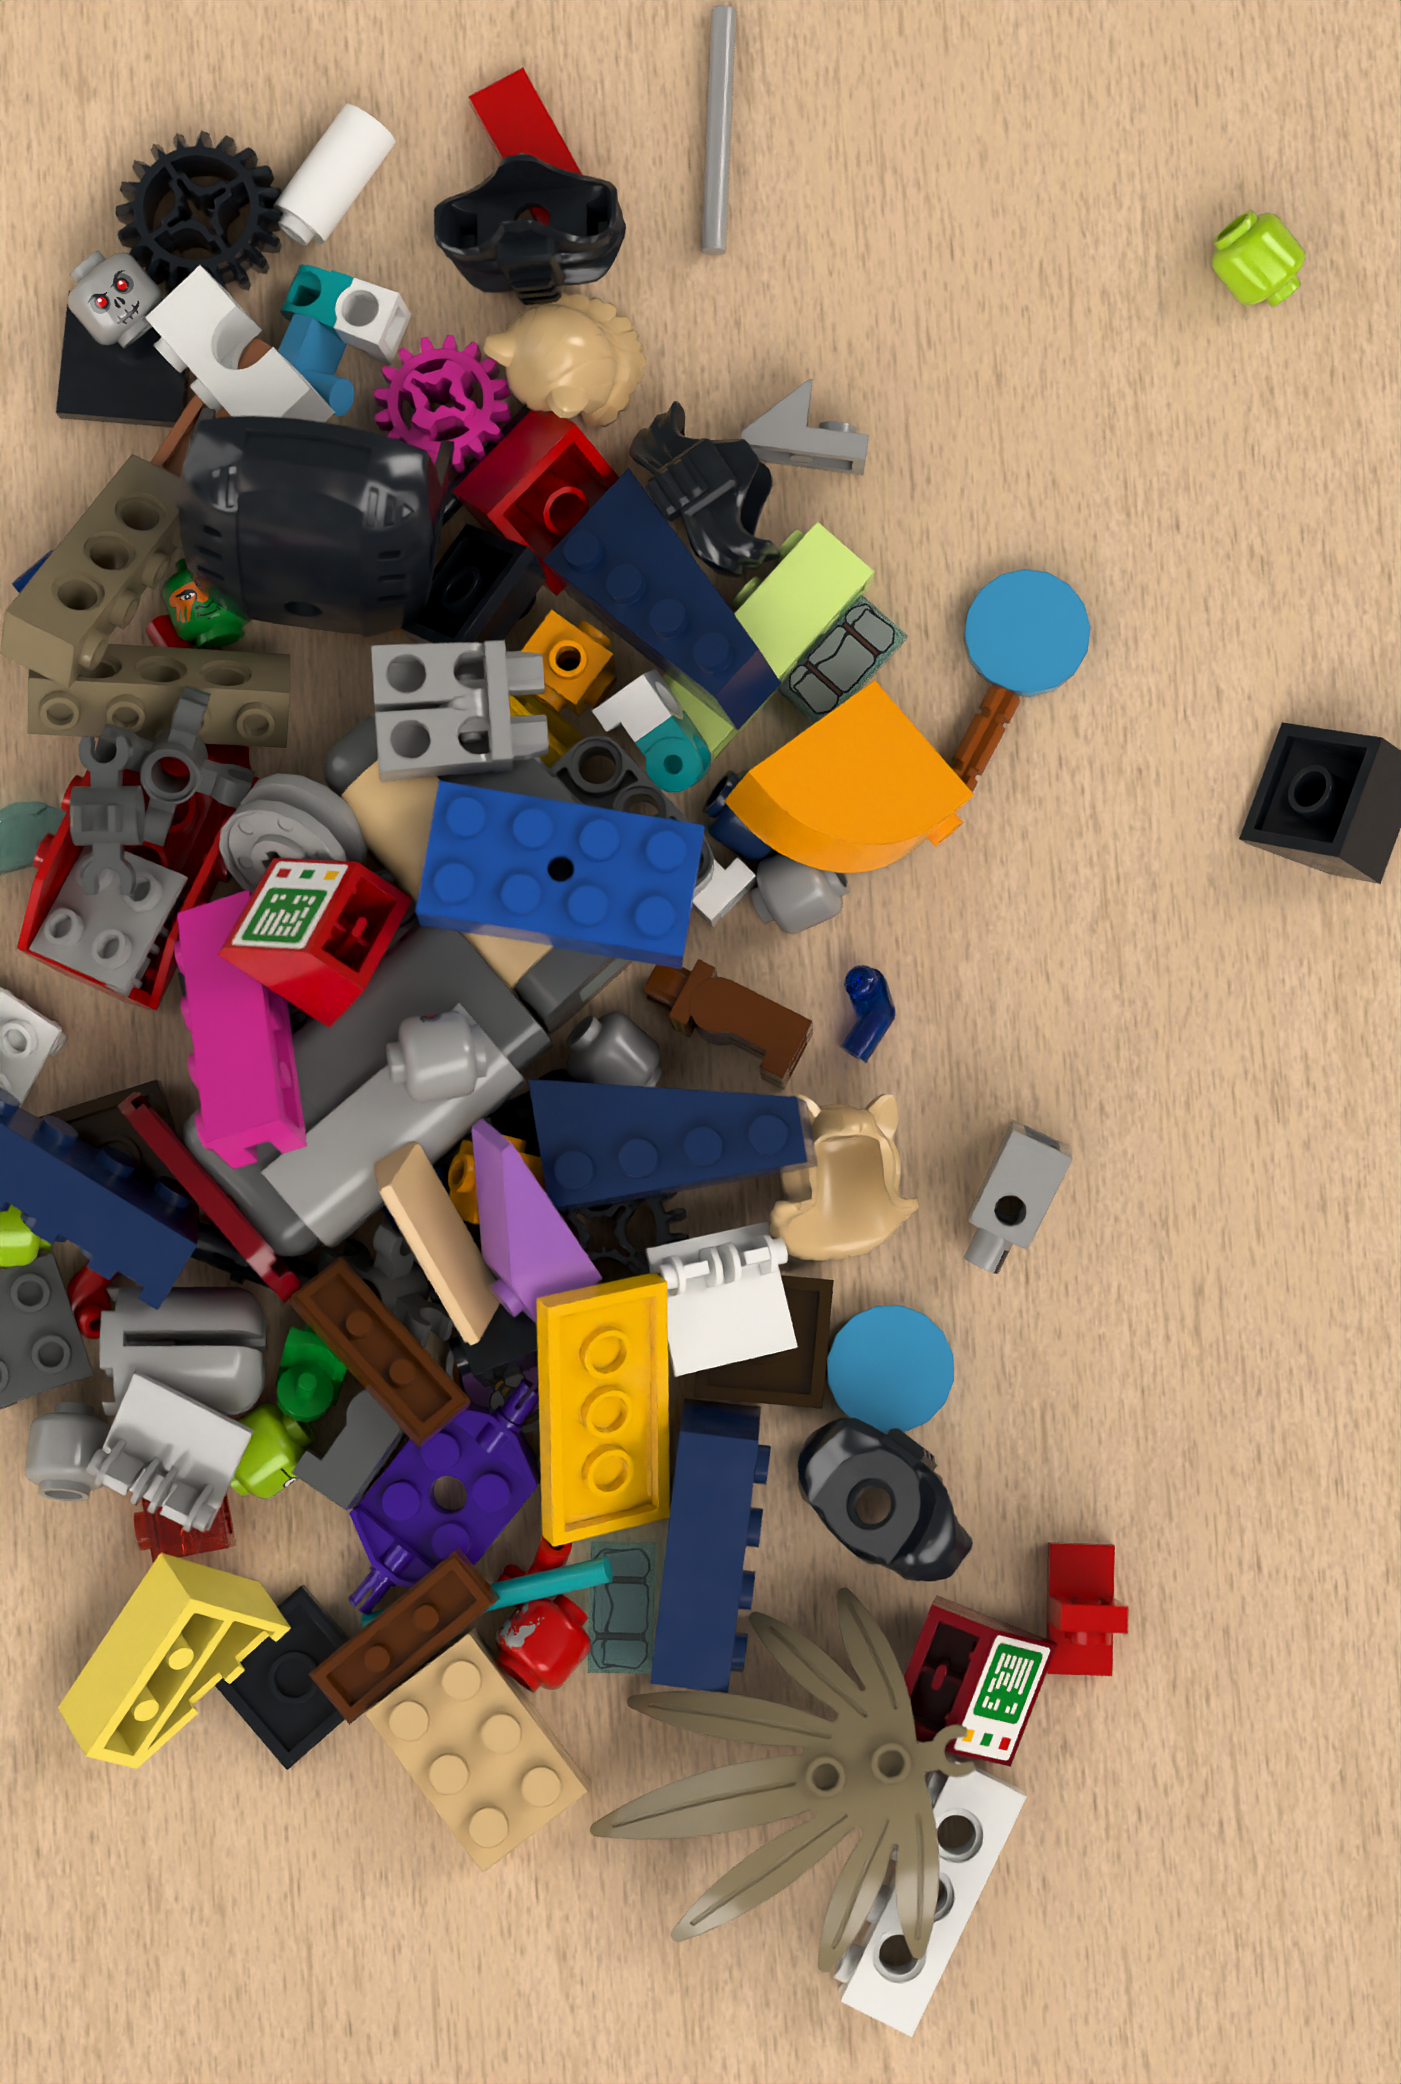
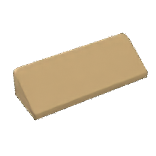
[373,1142,500,1346]

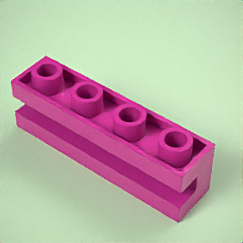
[174,890,307,1169]

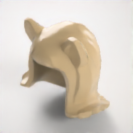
[483,292,646,428]
[769,1094,919,1261]

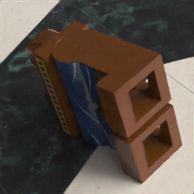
[643,959,813,1090]

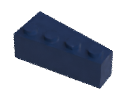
[543,468,781,730]
[528,1079,818,1212]
[0,1088,199,1311]
[650,1398,771,1693]

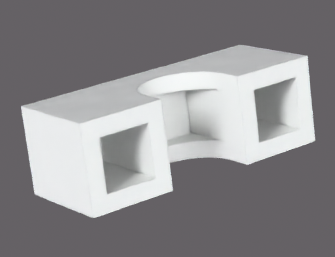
[145,265,335,423]

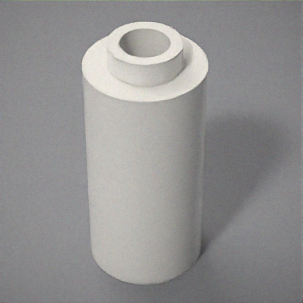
[273,104,396,246]

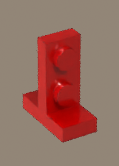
[1046,1542,1129,1676]

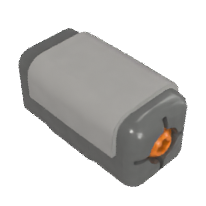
[181,869,553,1257]

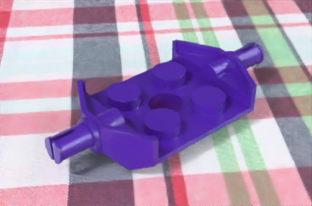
[348,1378,541,1615]

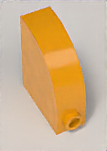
[724,680,974,873]

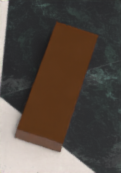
[289,1256,471,1448]
[309,1548,500,1725]

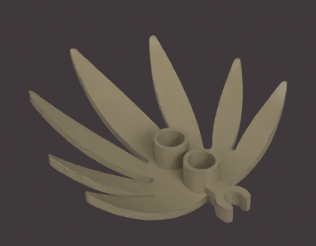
[590,1588,975,1972]

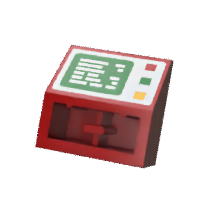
[218,858,412,1028]

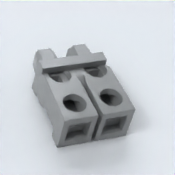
[371,640,549,783]

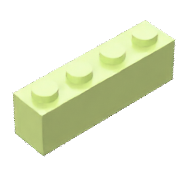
[662,522,875,764]

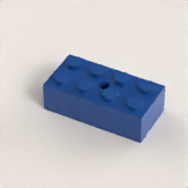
[416,781,705,969]

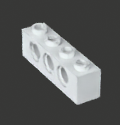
[833,1754,1027,2037]

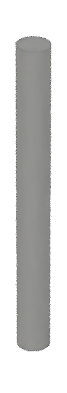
[701,5,736,255]

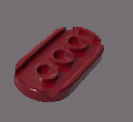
[117,1092,303,1303]

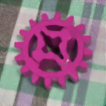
[373,335,512,473]

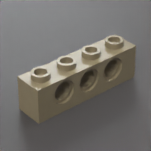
[0,454,183,688]
[27,644,290,748]

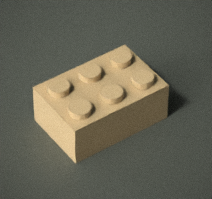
[364,1628,591,1873]

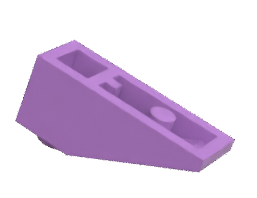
[472,1119,602,1324]

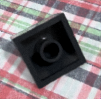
[398,523,547,644]
[1239,722,1401,884]

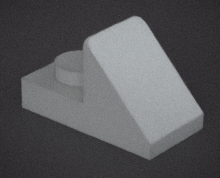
[741,379,869,475]

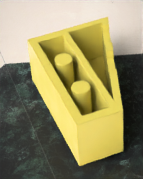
[58,1553,291,1769]

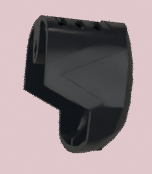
[176,408,455,637]

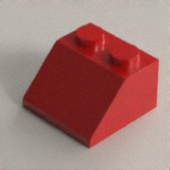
[452,410,619,596]

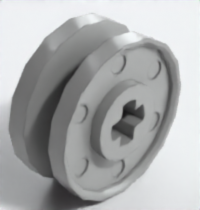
[219,773,368,893]

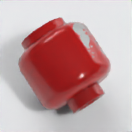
[495,1594,591,1693]

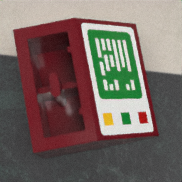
[904,1595,1058,1767]

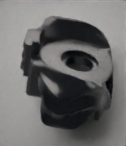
[434,152,626,305]
[629,401,780,579]
[798,1418,973,1582]

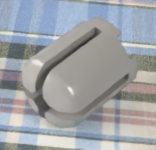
[99,1287,267,1415]

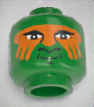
[162,558,251,649]

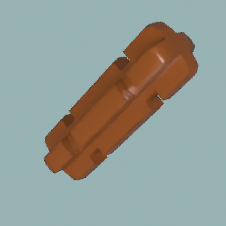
[950,684,1020,793]

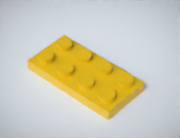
[536,1272,670,1547]

